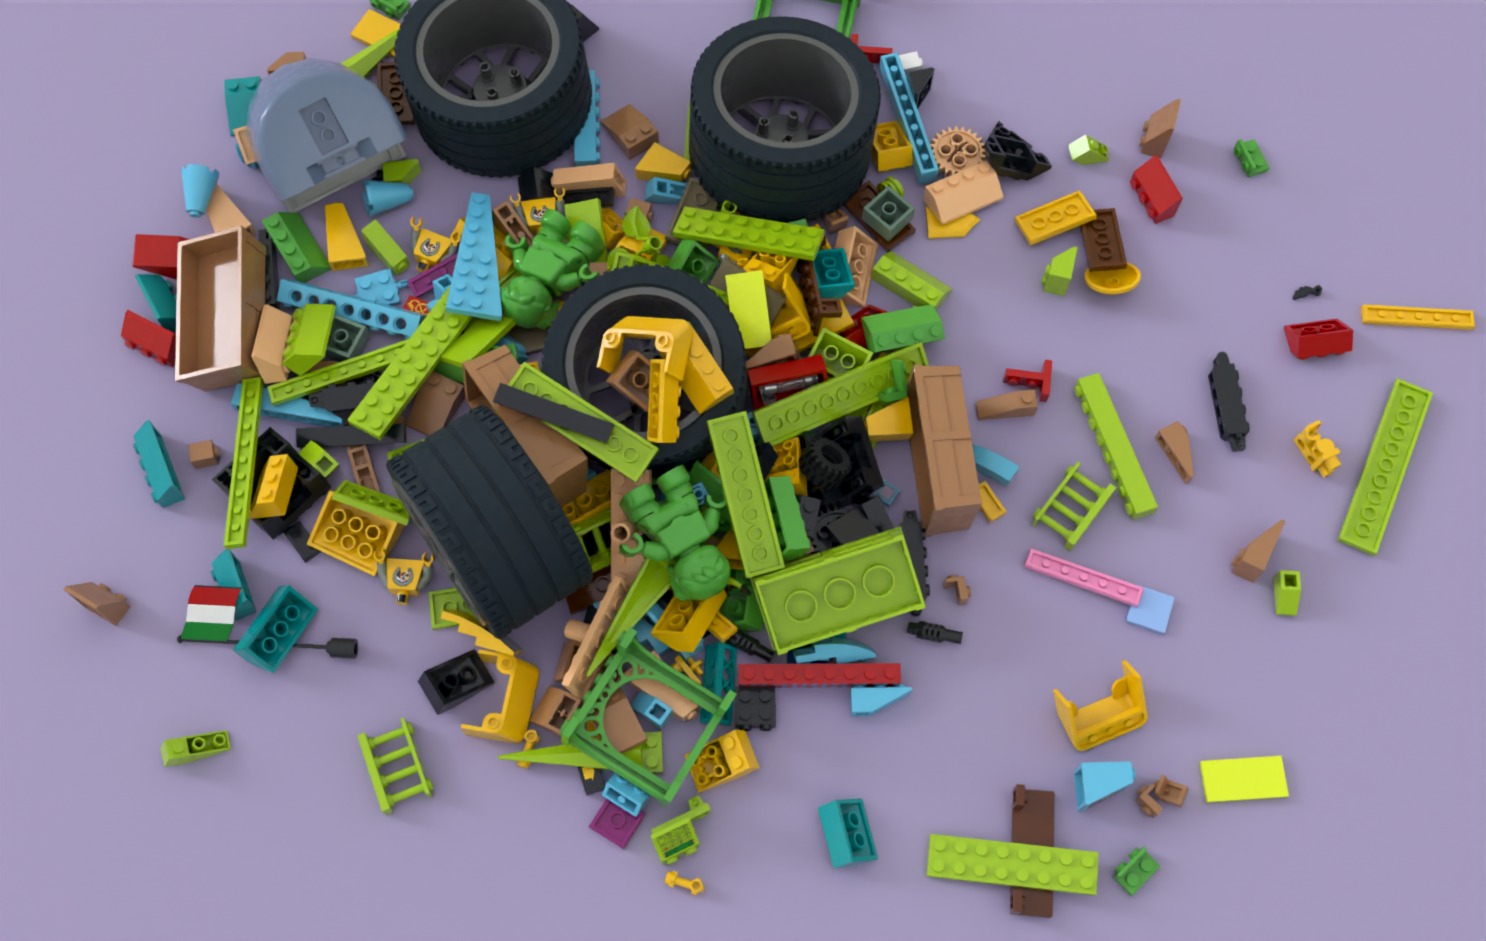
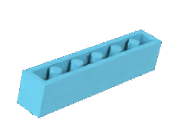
[574,70,601,167]

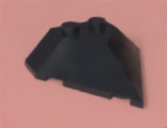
[984,121,1052,181]

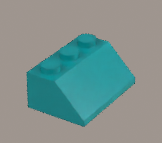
[813,248,855,299]
[135,274,177,333]
[211,549,257,621]
[818,798,878,868]

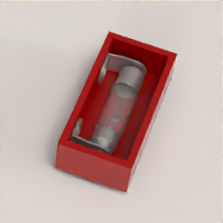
[747,355,828,410]

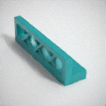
[700,642,737,726]

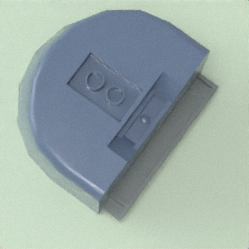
[246,58,409,213]

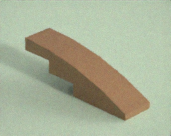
[346,445,381,492]

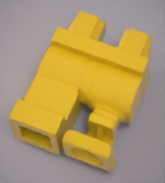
[1293,421,1342,478]

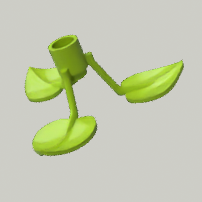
[607,206,671,271]

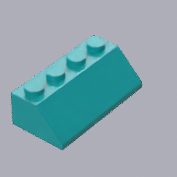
[133,420,185,508]
[233,585,318,673]

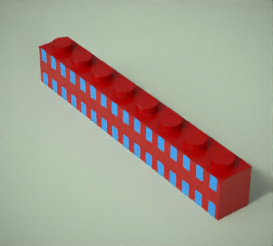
[739,663,901,688]

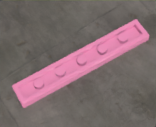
[1024,548,1144,607]

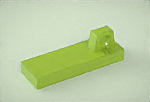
[651,795,711,834]

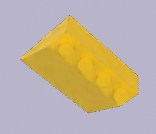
[307,491,405,576]

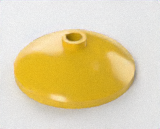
[1084,262,1141,295]

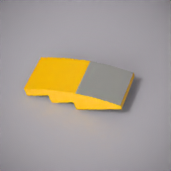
[441,609,523,656]

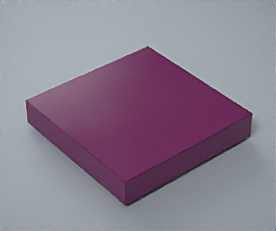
[589,799,646,850]

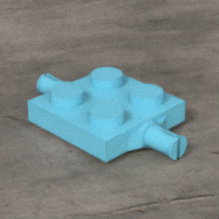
[352,268,409,314]

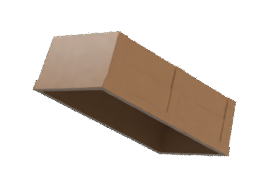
[175,226,266,392]
[462,345,588,508]
[907,365,982,537]

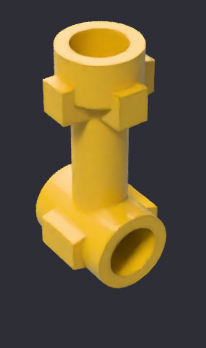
[516,729,540,769]
[665,871,705,896]

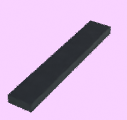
[493,383,615,444]
[296,423,407,448]

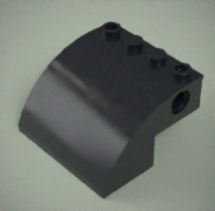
[795,415,884,513]
[212,427,332,540]

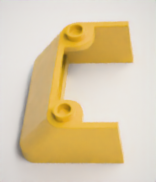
[728,273,811,358]
[597,316,693,381]
[461,649,540,744]
[1053,660,1148,751]

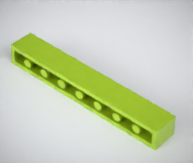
[1074,373,1158,520]

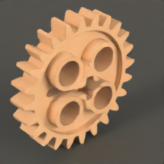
[930,126,986,177]

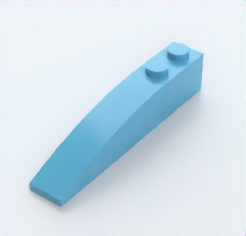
[231,383,346,427]

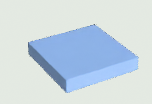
[1125,585,1175,635]

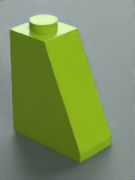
[361,219,410,276]

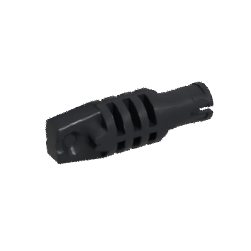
[907,621,963,644]
[726,629,775,663]

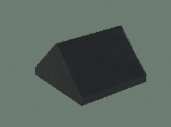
[907,67,935,109]
[518,166,557,205]

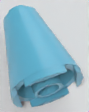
[181,164,219,218]
[362,180,414,216]

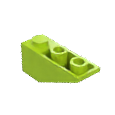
[160,730,231,767]

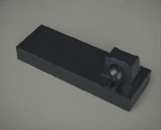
[561,187,615,207]

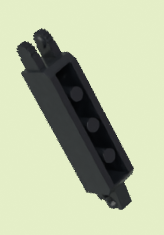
[258,229,280,310]
[1208,351,1250,452]
[309,379,377,413]
[898,510,930,617]

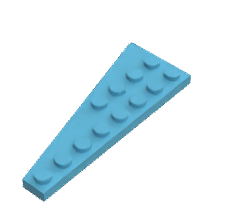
[445,192,502,321]

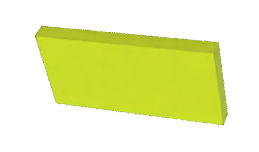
[725,270,772,349]
[1199,756,1289,803]

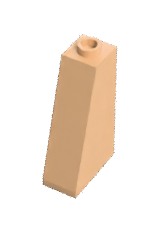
[551,163,627,197]
[207,184,256,235]
[623,650,699,722]

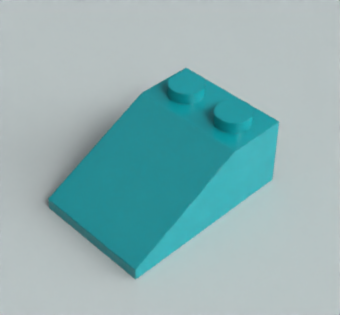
[224,76,262,137]

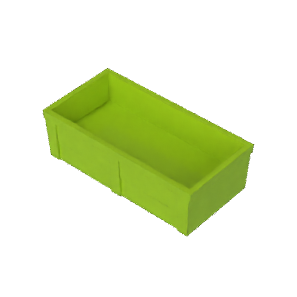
[750,526,926,655]

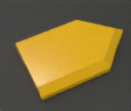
[925,206,981,239]

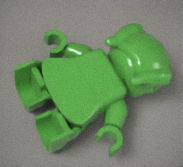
[500,209,606,329]
[619,465,731,601]

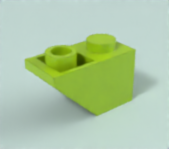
[1068,135,1109,165]
[383,159,422,185]
[298,440,339,480]
[1273,570,1301,616]

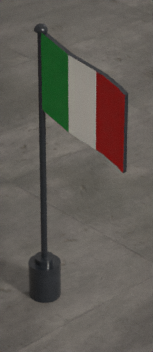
[177,585,358,659]

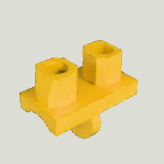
[671,655,704,685]

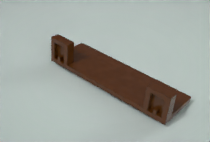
[797,228,843,336]
[1010,784,1055,918]

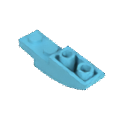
[793,637,876,664]

